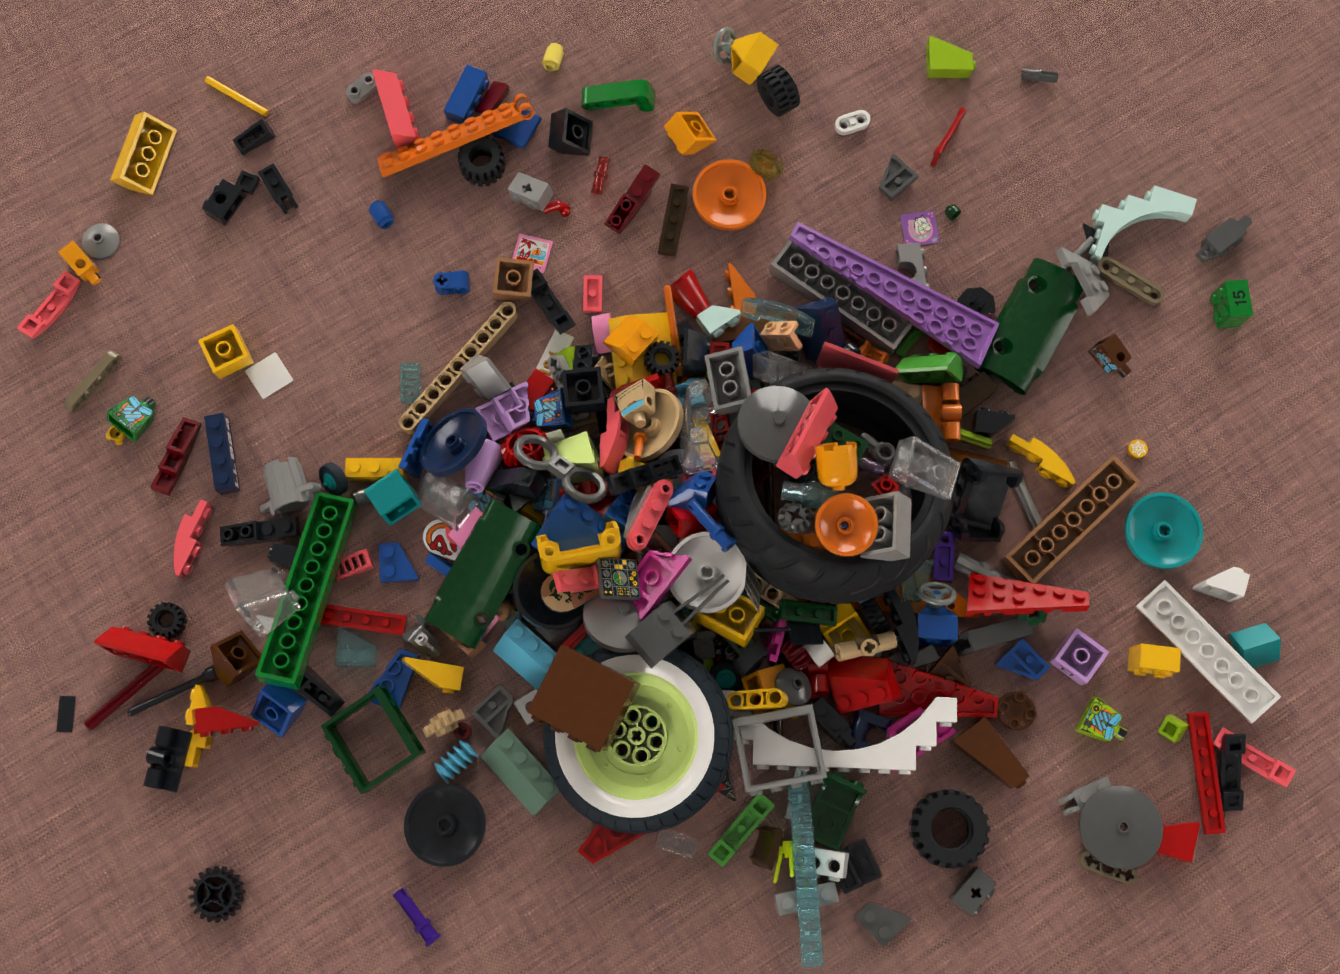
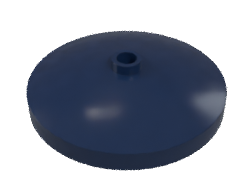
[420,408,487,477]

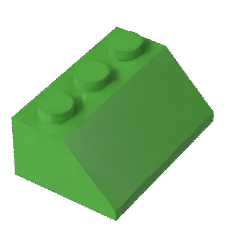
[895,352,964,384]

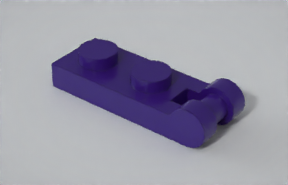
[932,529,955,583]

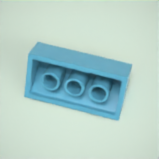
[493,619,557,690]

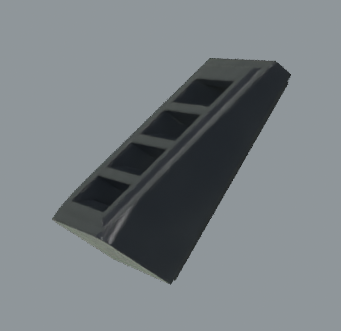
[233,119,276,155]

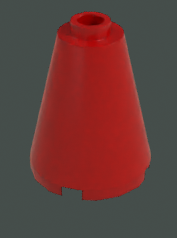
[663,269,710,320]

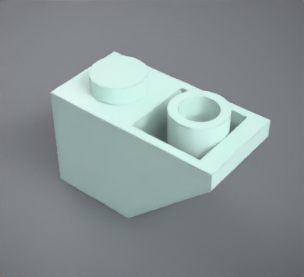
[696,305,741,339]

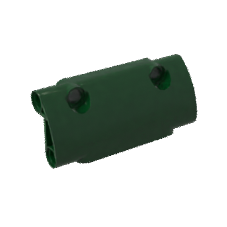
[974,258,1083,395]

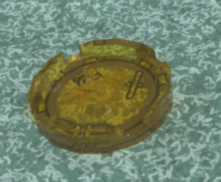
[748,149,784,179]

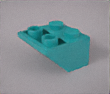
[364,469,423,526]

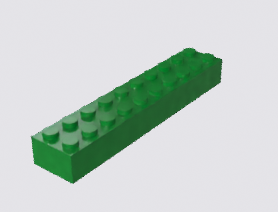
[255,492,358,690]

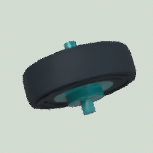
[319,462,348,496]
[709,659,744,691]

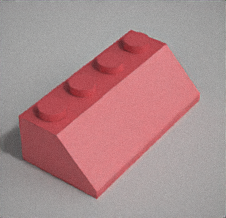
[372,69,420,149]
[776,388,838,479]

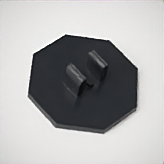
[957,287,996,318]

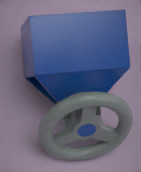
[915,582,958,647]

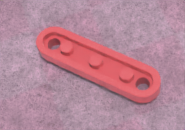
[626,479,674,551]

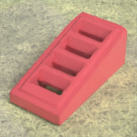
[336,548,374,581]

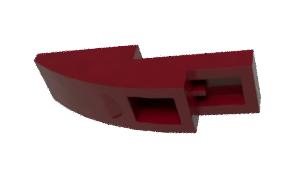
[604,164,661,235]

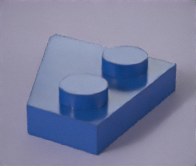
[379,542,419,583]

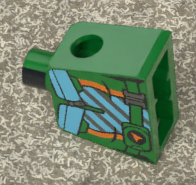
[107,396,156,443]

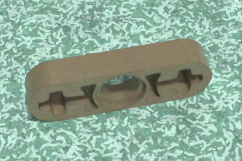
[1078,850,1138,885]

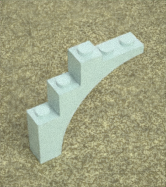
[1089,185,1197,264]

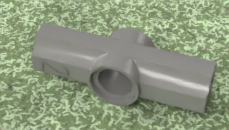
[953,553,1013,580]

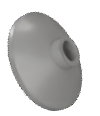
[82,223,120,259]

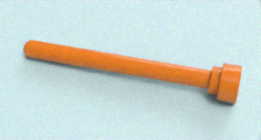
[663,285,683,376]

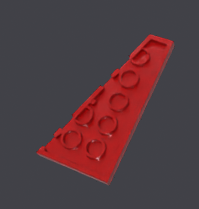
[966,573,1089,617]
[878,656,998,718]

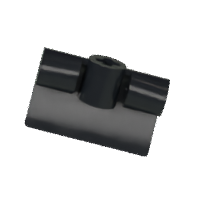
[143,725,192,793]

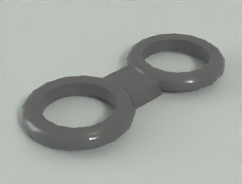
[514,434,607,504]

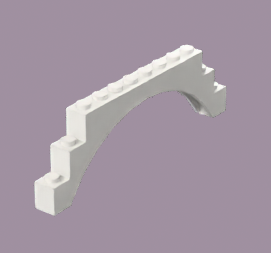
[722,690,957,775]

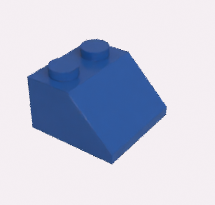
[732,322,770,381]
[667,472,716,511]
[251,684,307,738]

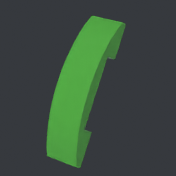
[707,794,775,868]

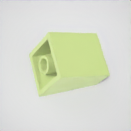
[542,431,605,483]

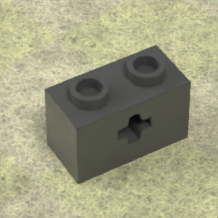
[949,867,997,916]

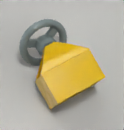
[713,27,779,85]

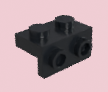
[573,344,601,369]

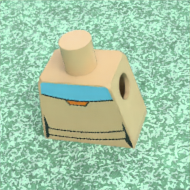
[614,378,655,428]

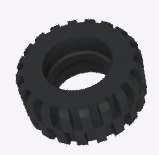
[909,789,990,869]

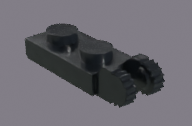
[258,163,298,214]

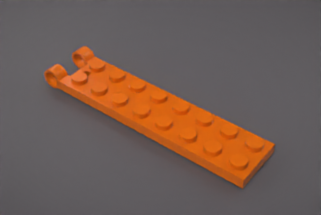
[377,94,534,178]

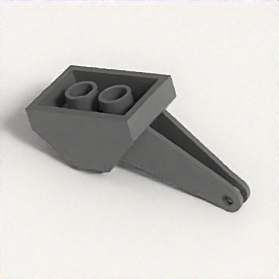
[625,574,730,669]

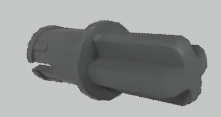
[1021,68,1058,83]

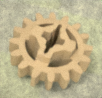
[422,709,465,738]

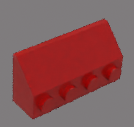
[94,626,191,673]

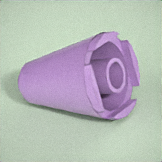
[465,439,503,494]

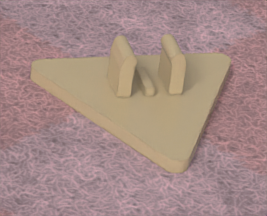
[595,355,616,391]

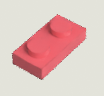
[583,275,603,313]

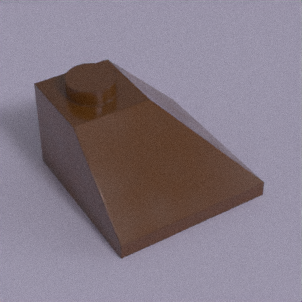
[210,630,261,688]

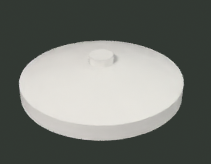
[670,532,746,613]

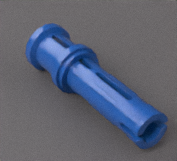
[686,499,737,553]

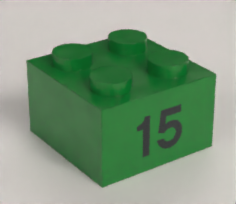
[1210,279,1253,329]

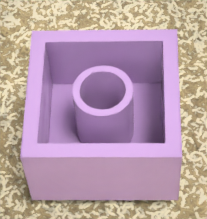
[1048,628,1109,686]

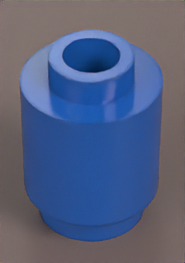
[368,200,394,229]

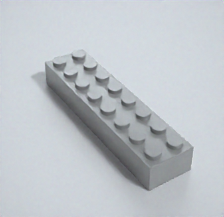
[769,240,913,356]

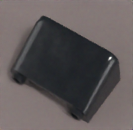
[947,457,1023,542]

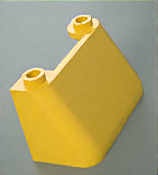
[536,521,621,574]

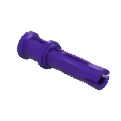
[393,888,442,947]

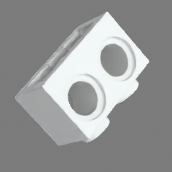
[802,847,849,882]

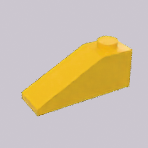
[402,657,464,694]

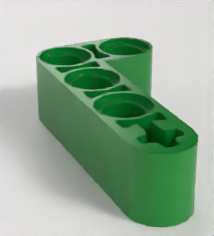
[581,79,655,112]

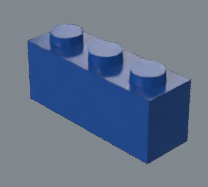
[444,64,489,124]

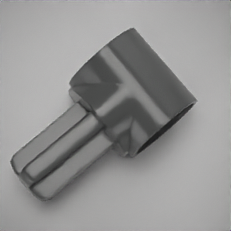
[860,433,895,467]

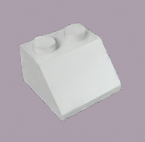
[1192,567,1250,602]

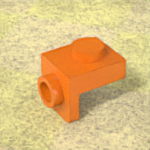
[859,340,889,364]

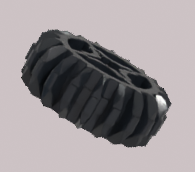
[188,866,246,923]

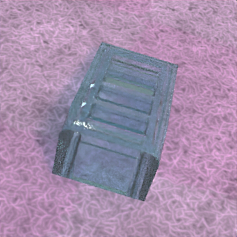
[400,363,421,403]

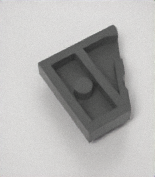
[855,902,912,947]

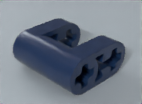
[845,709,892,750]

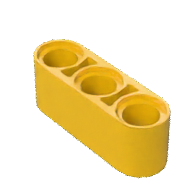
[727,688,788,712]

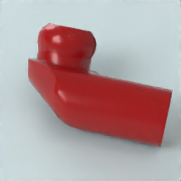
[544,201,571,217]

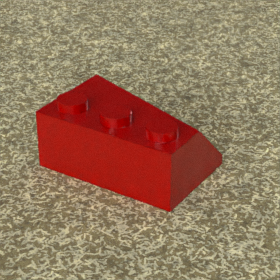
[828,656,901,715]

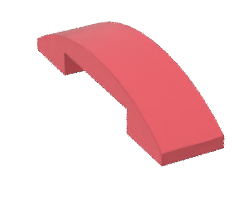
[17,271,81,339]
[1213,727,1296,788]

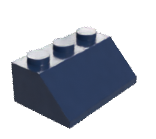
[795,297,846,360]

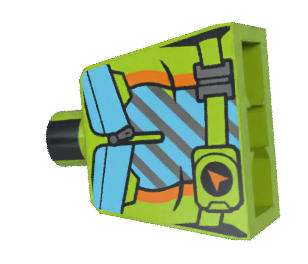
[1074,697,1127,742]

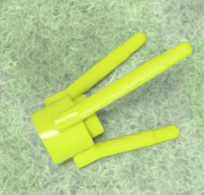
[773,841,809,887]

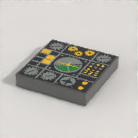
[596,558,640,600]

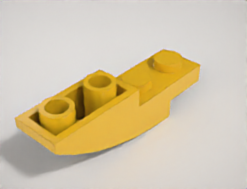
[1005,434,1076,489]
[184,685,212,768]

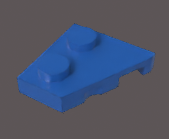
[995,638,1051,680]

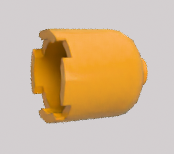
[814,442,858,491]

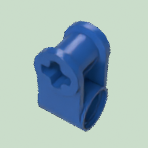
[433,270,470,295]

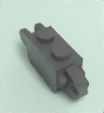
[1195,216,1253,263]

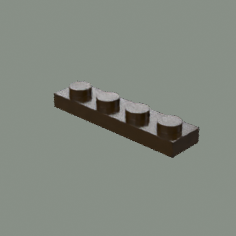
[658,184,689,257]

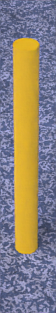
[205,76,269,117]

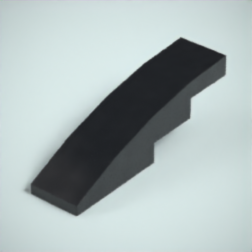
[605,454,684,496]

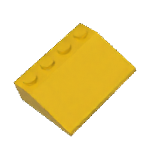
[608,312,677,389]

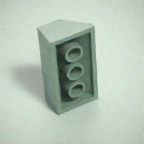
[481,728,560,816]

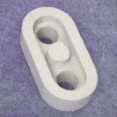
[835,110,870,135]

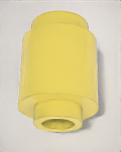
[542,43,564,72]

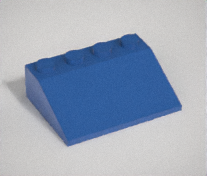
[530,493,627,554]

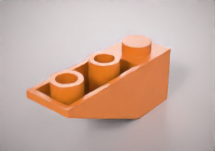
[724,263,758,317]

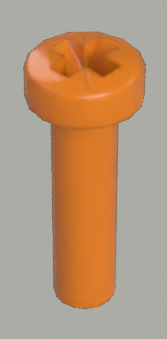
[633,432,647,461]

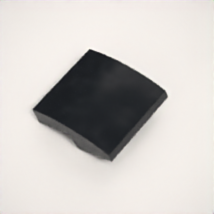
[831,838,883,894]

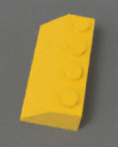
[110,112,177,195]

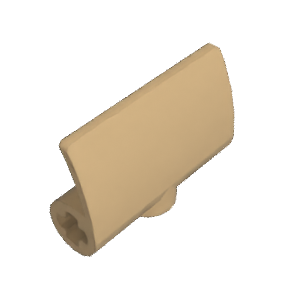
[829,631,897,661]

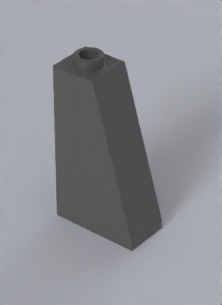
[953,618,1034,657]

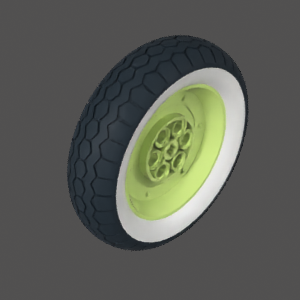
[544,647,733,834]

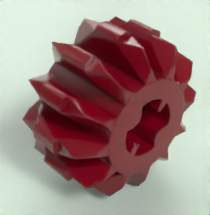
[780,639,812,672]

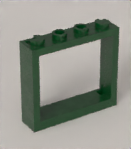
[321,685,427,794]

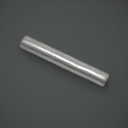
[1007,461,1042,530]

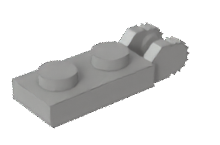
[1058,776,1112,816]

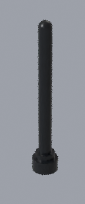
[127,665,219,716]

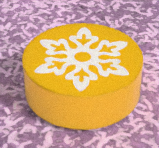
[1127,439,1148,459]

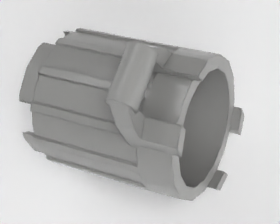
[260,457,321,517]

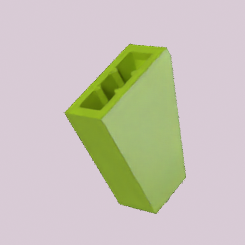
[926,36,976,78]

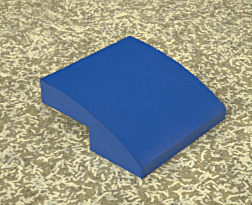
[491,103,542,149]

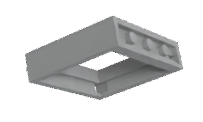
[732,704,827,796]

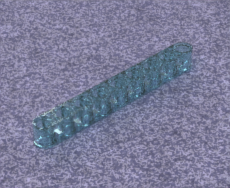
[788,781,824,968]

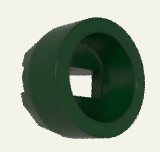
[945,205,961,221]

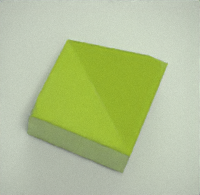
[1157,714,1189,743]

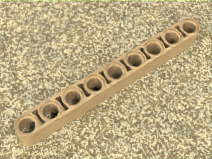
[399,302,518,435]

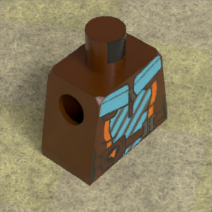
[1087,334,1131,378]

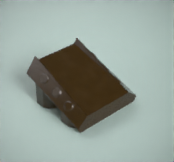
[749,826,784,871]

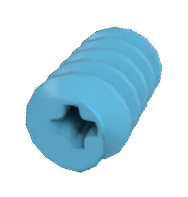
[434,740,479,784]

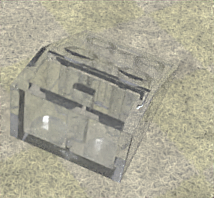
[753,351,816,384]

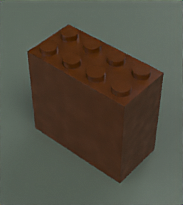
[527,644,641,753]

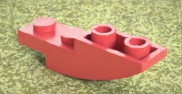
[599,397,631,475]
[174,499,213,579]
[553,564,599,593]

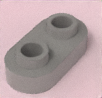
[346,73,377,103]

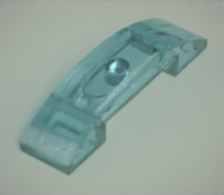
[741,298,816,338]

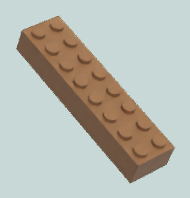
[1000,455,1141,583]

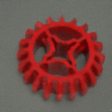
[501,426,549,470]

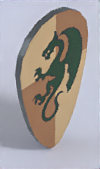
[541,574,600,613]

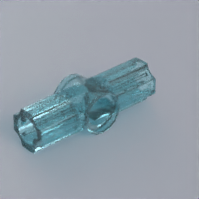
[781,481,845,509]

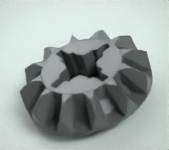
[778,501,812,533]

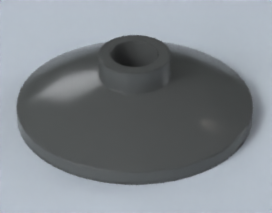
[775,668,812,706]

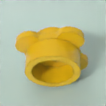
[106,425,126,445]

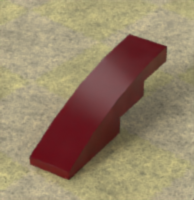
[150,417,201,496]

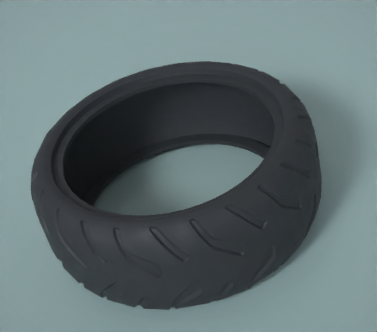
[715,367,955,604]

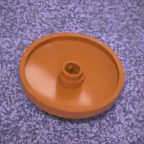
[693,159,767,231]

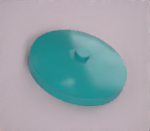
[1124,492,1203,569]

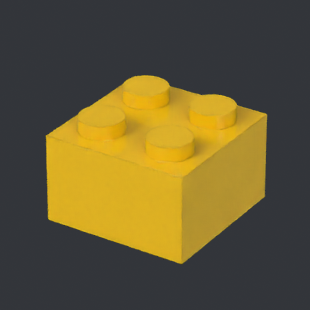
[198,324,254,379]
[1127,643,1181,679]

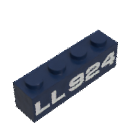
[204,413,240,495]

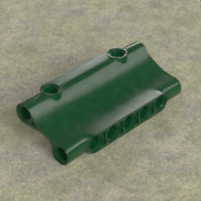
[424,498,542,649]

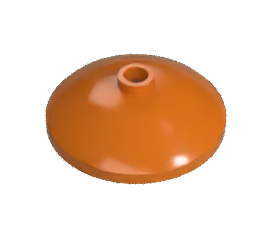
[815,493,878,556]

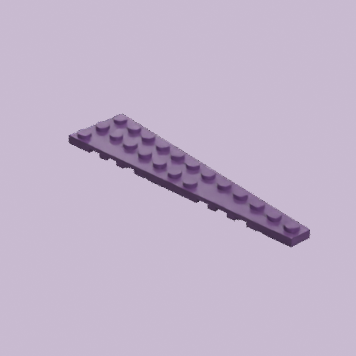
[789,222,999,369]

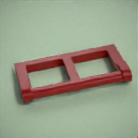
[930,107,967,167]

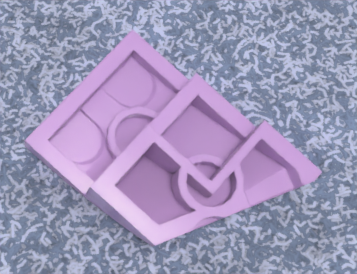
[474,381,530,442]

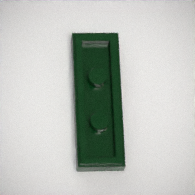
[779,599,837,627]

